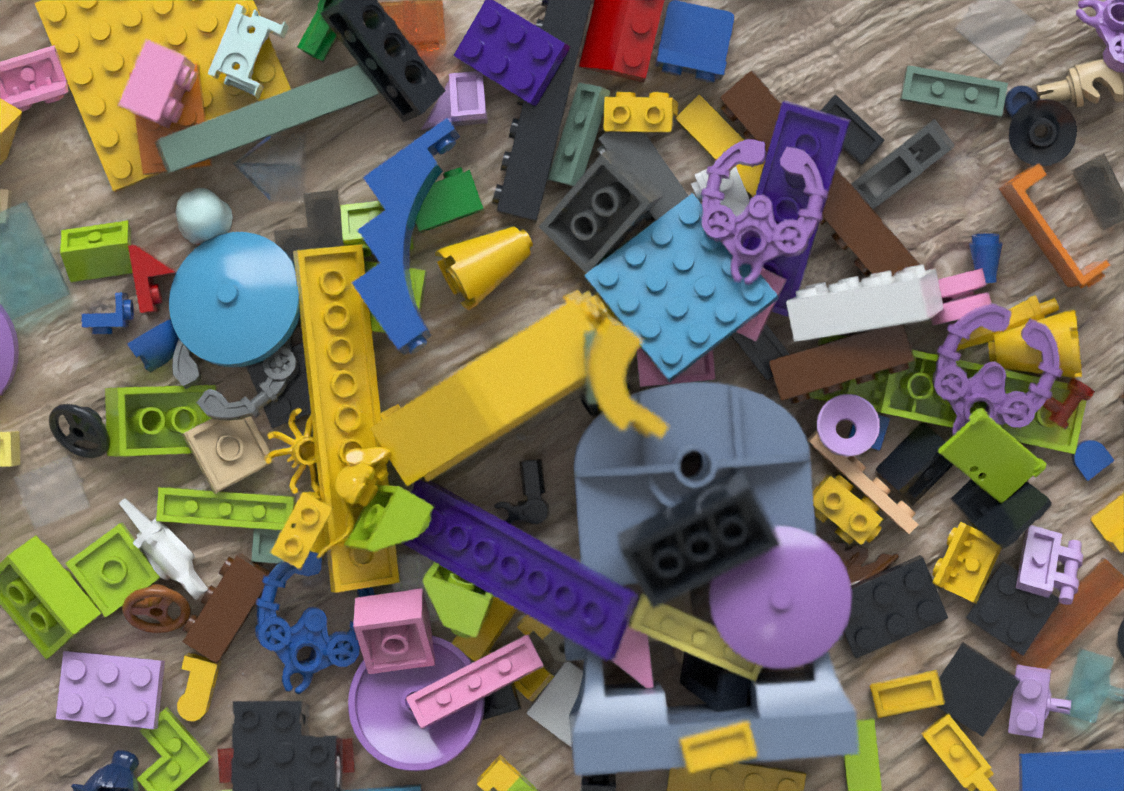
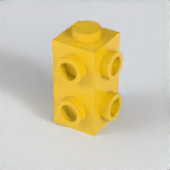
[812,474,883,545]

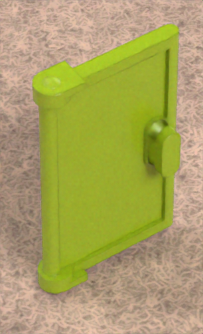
[938,408,1046,503]

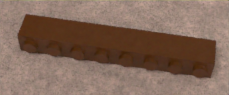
[720,70,921,276]

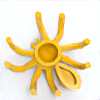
[264,408,320,494]

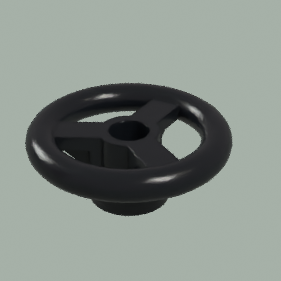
[49,404,110,458]

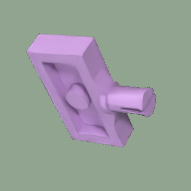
[1008,665,1072,738]

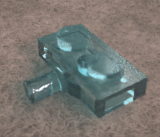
[1062,648,1124,723]

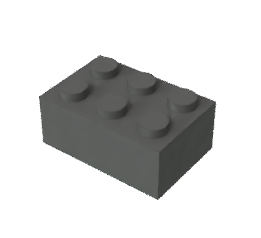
[539,147,665,273]

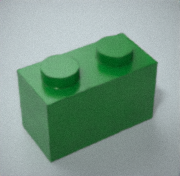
[416,167,484,233]

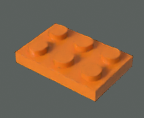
[129,63,212,175]

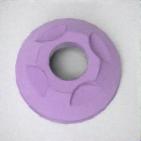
[817,394,880,457]

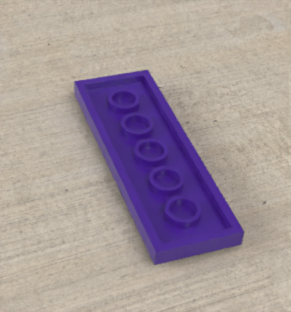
[743,101,851,317]

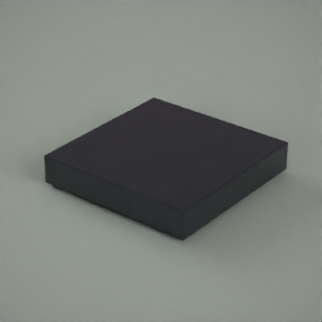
[936,642,1021,737]

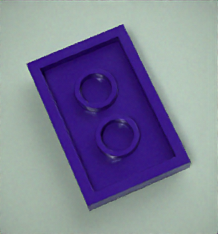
[453,0,570,106]

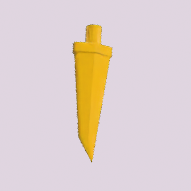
[956,295,1060,351]

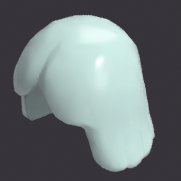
[176,188,233,244]

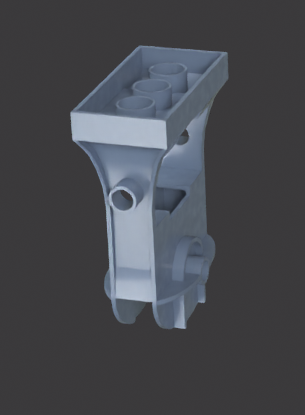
[564,382,859,775]

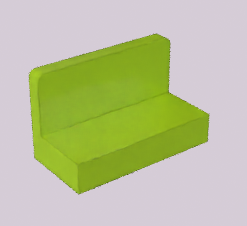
[60,220,133,282]

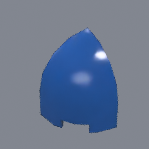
[127,319,179,373]

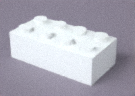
[786,265,944,342]

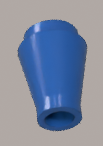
[969,233,1003,283]

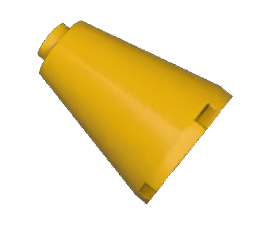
[435,226,533,310]
[988,310,1082,378]

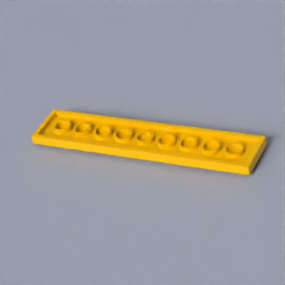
[293,244,400,593]

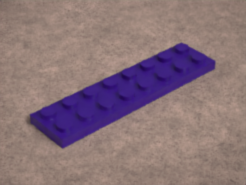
[401,477,639,660]

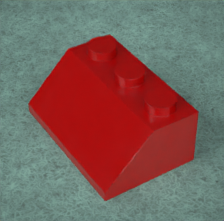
[579,0,664,83]

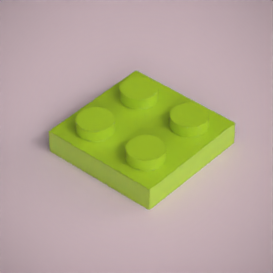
[66,522,161,618]

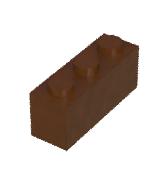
[182,553,271,664]

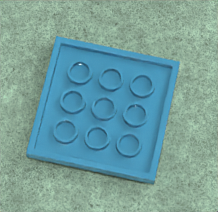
[584,193,778,382]

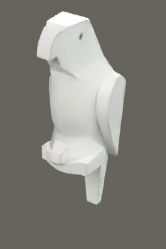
[119,498,208,600]

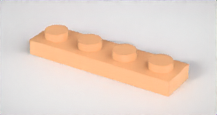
[807,431,919,534]

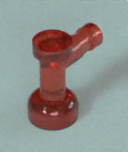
[1043,378,1095,430]

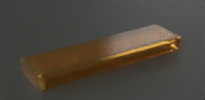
[1010,557,1124,669]

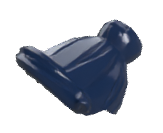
[71,750,139,791]

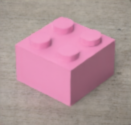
[119,40,197,128]

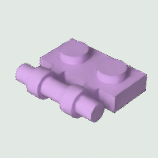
[1015,525,1083,605]

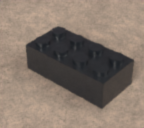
[618,471,781,608]

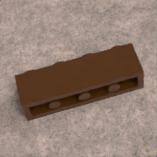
[769,323,915,404]

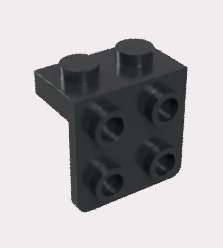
[950,473,1052,549]

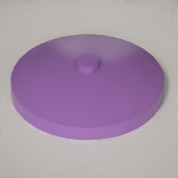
[710,526,851,668]
[348,636,485,771]

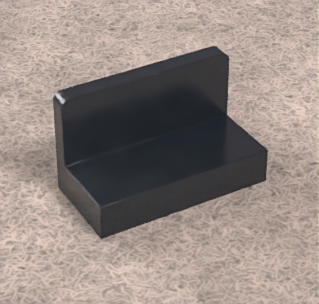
[876,423,953,506]

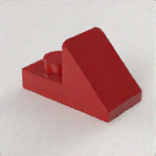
[128,245,177,314]

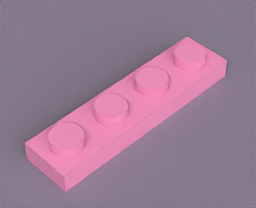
[406,634,544,729]

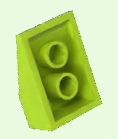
[105,385,216,456]

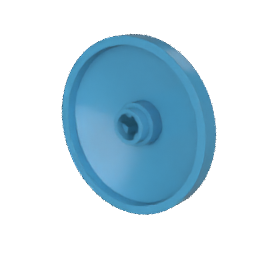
[169,232,300,367]

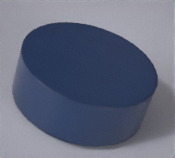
[1004,85,1039,118]

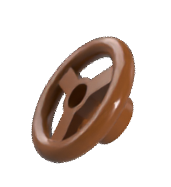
[122,584,191,633]

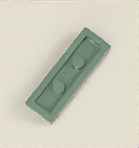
[900,65,1008,118]
[548,82,610,187]

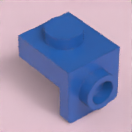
[82,292,134,334]

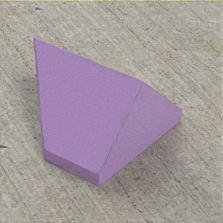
[421,71,488,130]

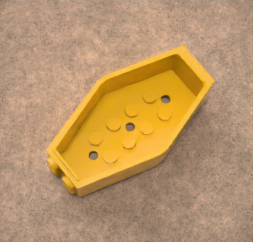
[370,290,606,486]

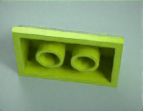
[0,535,101,660]

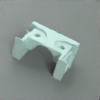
[208,4,289,99]

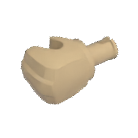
[1036,59,1124,108]

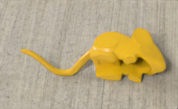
[317,447,391,559]

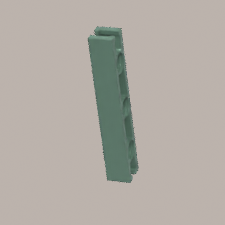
[155,65,378,174]

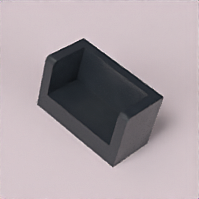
[679,651,750,712]

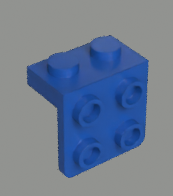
[655,0,734,83]

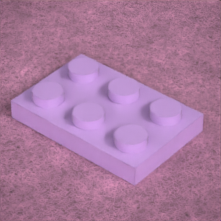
[56,651,165,729]

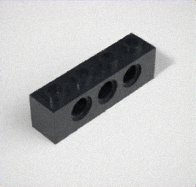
[320,0,446,123]

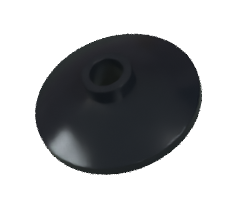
[1008,99,1077,167]

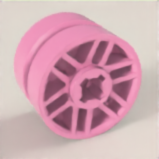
[930,268,992,325]

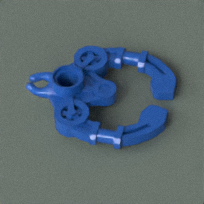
[255,551,375,694]

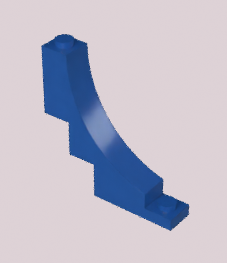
[352,118,460,355]

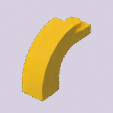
[588,316,669,438]

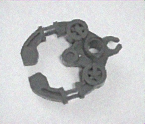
[172,318,301,421]

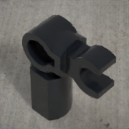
[494,459,550,524]

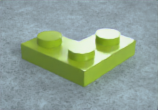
[137,707,211,791]

